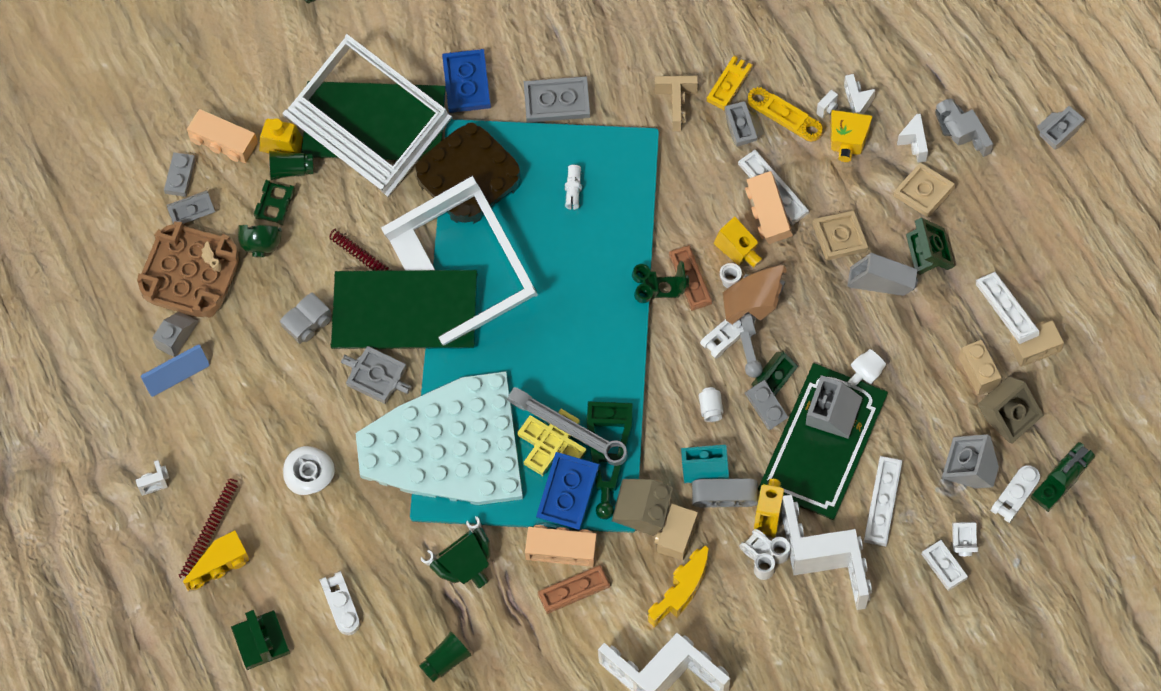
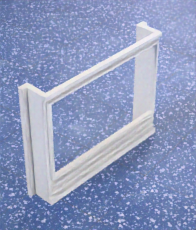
[283,34,452,197]
[381,176,538,346]

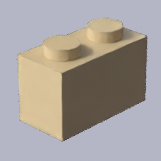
[1009,320,1064,367]
[959,340,1001,396]
[654,504,698,560]

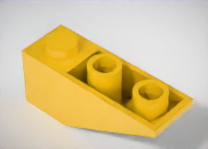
[183,530,250,591]

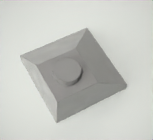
[942,434,999,488]

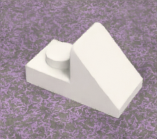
[844,74,875,115]
[897,114,928,163]

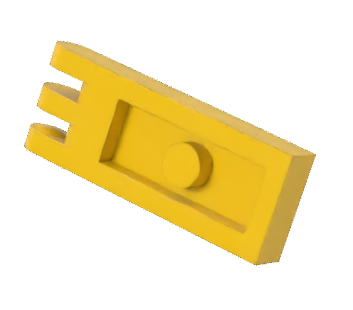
[706,55,753,110]

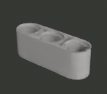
[692,479,758,508]

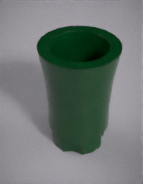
[269,151,313,180]
[419,631,472,683]

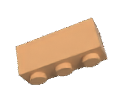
[187,109,258,164]
[745,171,793,244]
[525,525,597,567]

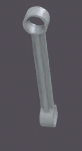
[507,387,628,466]

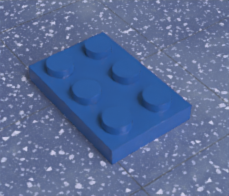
[442,49,491,113]
[536,452,600,530]

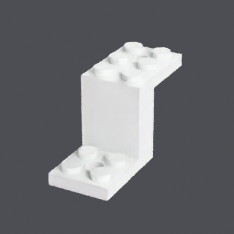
[781,495,872,610]
[598,633,730,691]

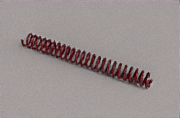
[329,228,393,271]
[179,478,238,579]

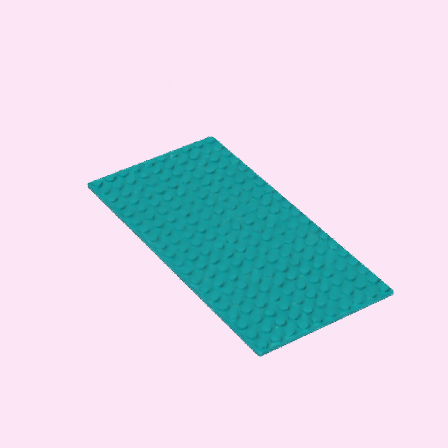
[410,119,659,533]

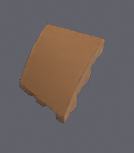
[723,265,787,325]

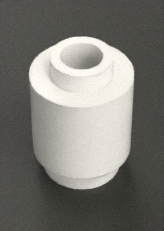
[698,387,724,422]

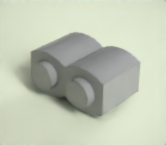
[280,292,332,344]

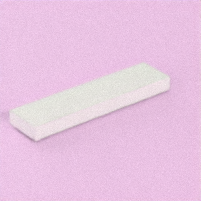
[738,150,809,226]
[976,272,1039,344]
[864,456,902,547]

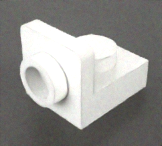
[136,460,169,496]

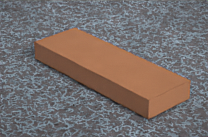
[669,245,712,311]
[538,565,610,614]

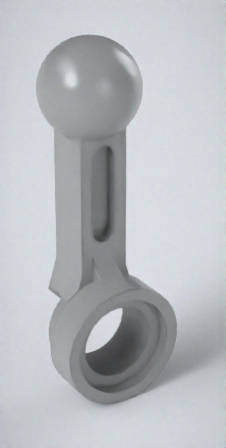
[740,313,763,378]

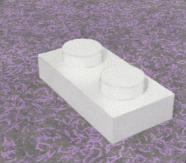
[921,540,968,591]

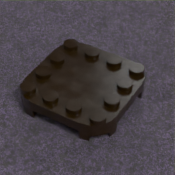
[415,122,520,224]

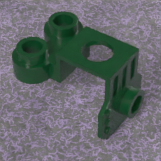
[632,261,689,303]

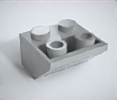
[806,376,862,438]

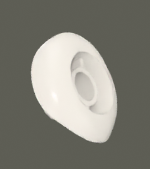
[283,446,335,495]

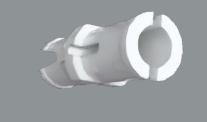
[565,165,582,210]

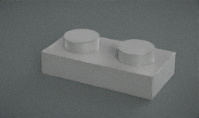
[164,152,195,197]
[166,190,215,224]
[744,380,788,430]

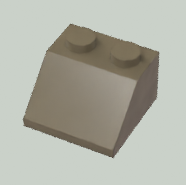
[977,376,1044,444]
[612,479,673,536]

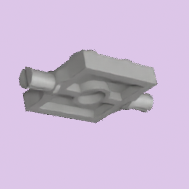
[341,346,411,404]

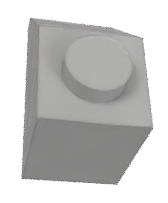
[152,312,198,357]

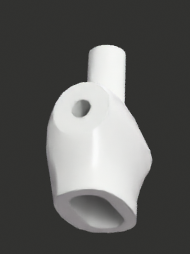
[847,349,886,388]

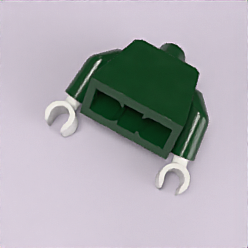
[421,516,491,589]

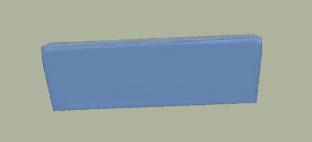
[140,344,209,397]

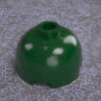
[238,225,282,258]

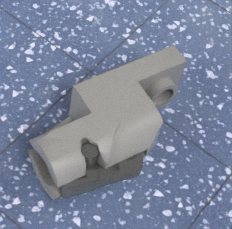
[935,98,993,157]

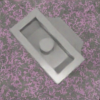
[724,101,764,147]
[1037,106,1085,149]

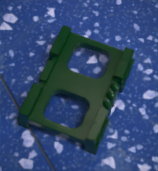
[254,180,295,225]

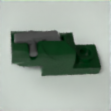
[1031,442,1095,512]

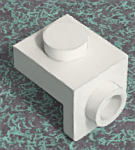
[952,522,978,556]

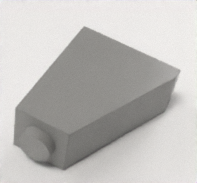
[847,253,918,296]

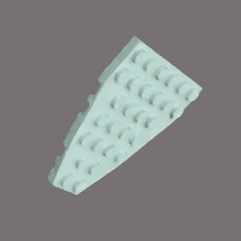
[355,372,523,505]

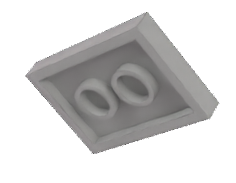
[524,77,590,123]

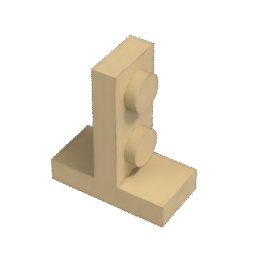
[655,76,698,131]

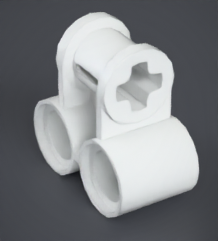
[739,529,790,580]

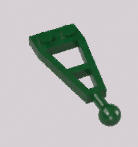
[587,401,633,520]

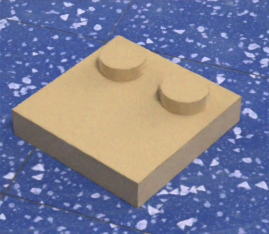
[894,163,955,218]
[812,210,868,261]

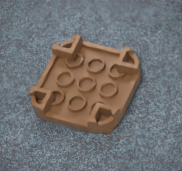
[137,221,239,318]

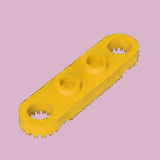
[748,87,823,142]

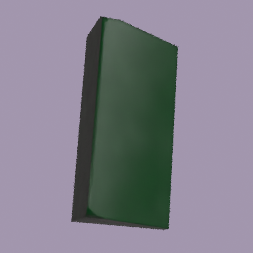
[751,351,798,396]

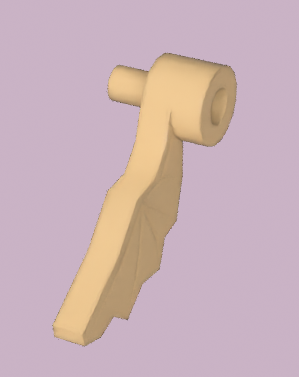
[201,241,221,272]

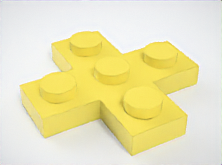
[518,409,587,476]

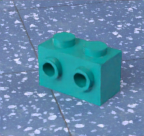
[681,445,729,483]

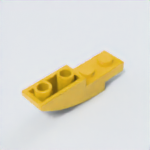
[648,546,708,628]

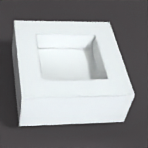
[817,90,838,119]

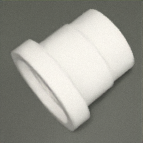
[720,263,742,288]

